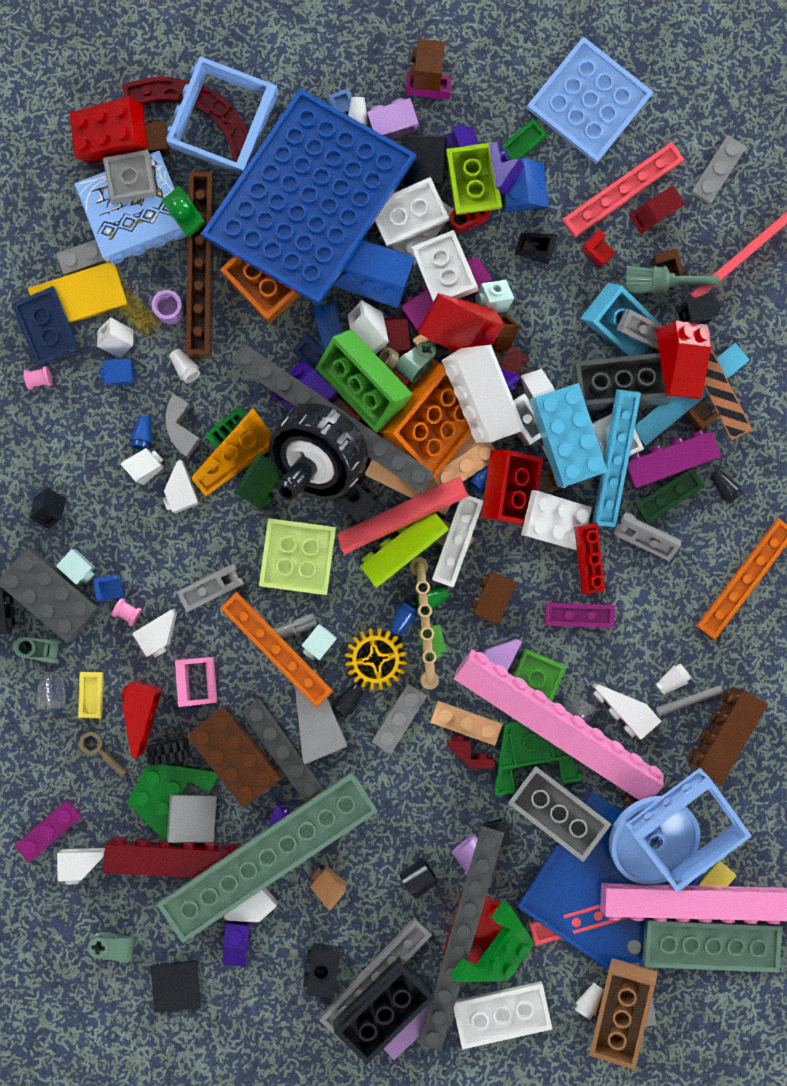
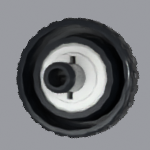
[269,403,368,500]

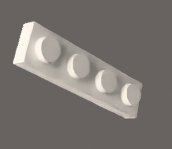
[432,496,483,587]

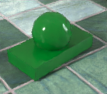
[162,186,206,237]

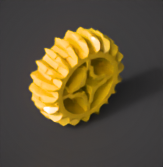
[345,628,407,690]

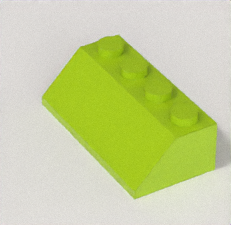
[360,513,449,588]

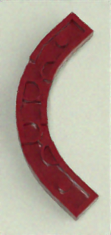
[122,76,249,163]

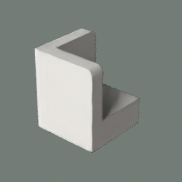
[97,317,133,358]

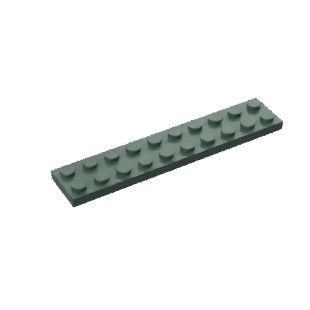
[156,772,378,943]

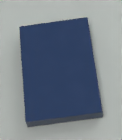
[12,286,81,367]

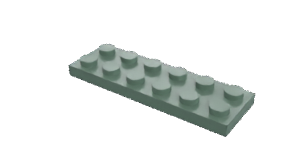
[642,918,782,973]

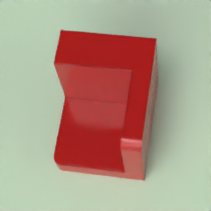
[581,229,615,269]

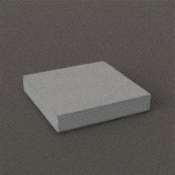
[103,150,157,204]
[167,795,217,843]

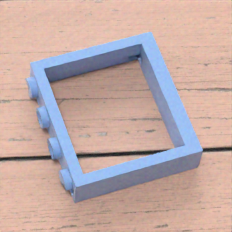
[166,56,279,175]
[625,768,752,892]

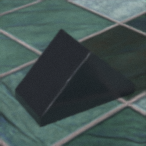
[515,233,558,265]

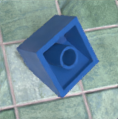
[502,158,549,213]

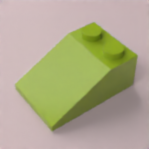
[446,143,502,215]

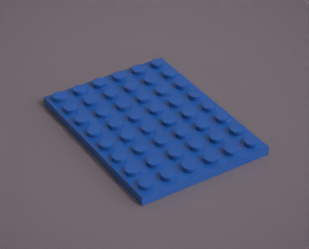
[201,89,416,305]

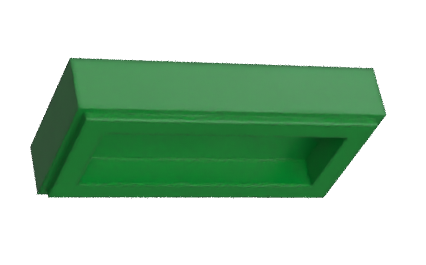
[502,118,548,160]

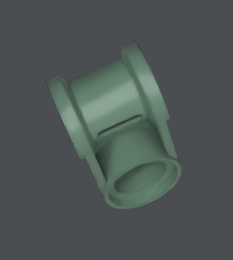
[395,342,436,383]
[14,637,62,663]
[88,932,135,962]

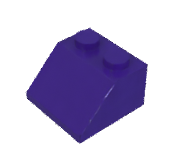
[271,361,339,411]

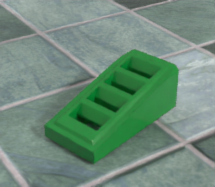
[205,407,247,449]

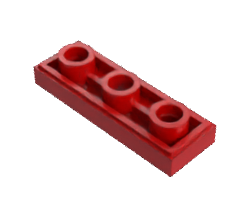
[574,523,605,595]

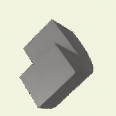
[166,394,201,458]

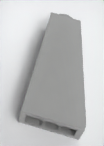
[295,669,348,764]

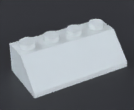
[442,345,524,443]

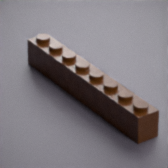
[186,172,215,359]

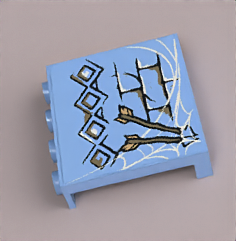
[74,151,186,264]

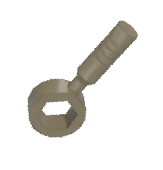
[378,346,399,370]
[79,731,128,777]

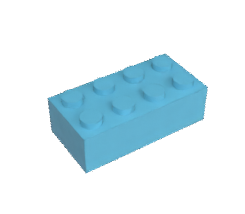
[529,383,608,487]

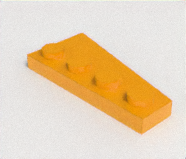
[191,408,272,496]

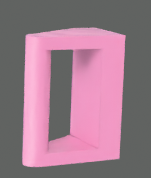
[175,657,217,707]

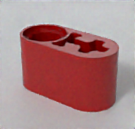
[449,209,491,233]

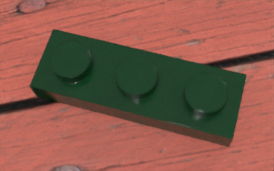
[634,467,705,524]

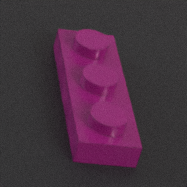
[545,603,615,628]
[14,800,82,863]

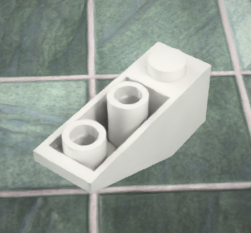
[592,683,662,740]

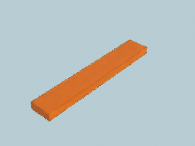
[696,518,787,640]
[220,592,333,708]

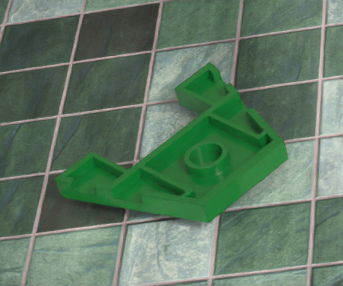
[494,721,583,796]
[127,762,218,845]
[450,900,534,982]

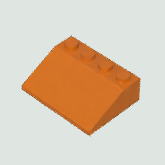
[379,364,471,480]

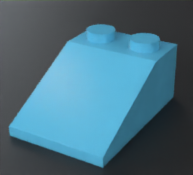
[581,282,661,356]

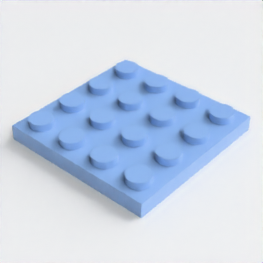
[526,37,654,164]

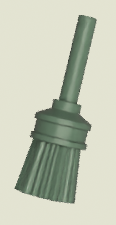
[626,266,719,295]

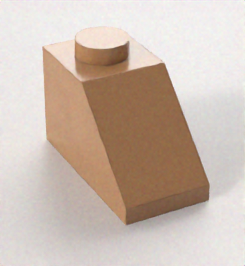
[310,865,347,910]

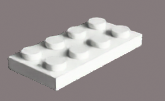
[454,981,552,1049]

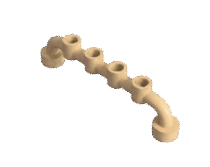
[409,557,439,689]

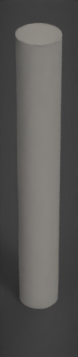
[656,686,723,716]

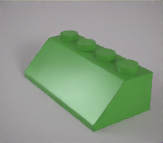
[315,329,413,433]

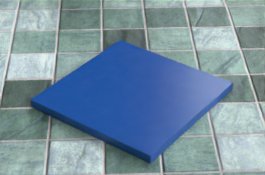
[516,791,705,970]

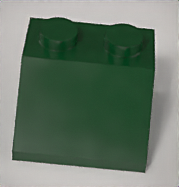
[234,453,282,509]

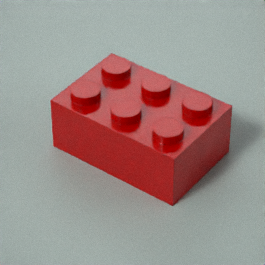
[70,97,148,164]
[481,450,543,525]

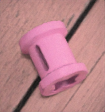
[24,366,52,390]
[111,598,142,627]

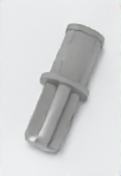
[273,614,317,639]

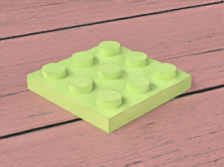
[259,518,336,595]

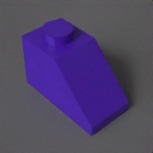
[223,921,251,967]

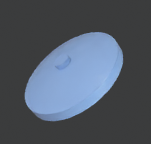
[609,796,700,884]

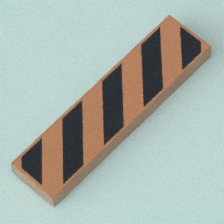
[704,349,753,441]

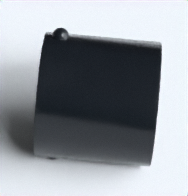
[399,858,439,899]

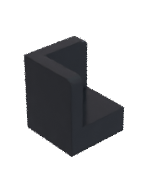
[29,487,66,529]
[483,817,511,847]

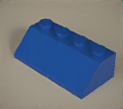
[332,240,415,308]

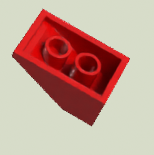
[417,293,505,352]
[656,321,711,399]
[121,680,163,759]
[442,889,503,964]

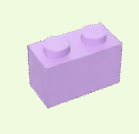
[367,98,419,139]

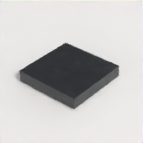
[400,137,447,184]
[150,960,202,1013]

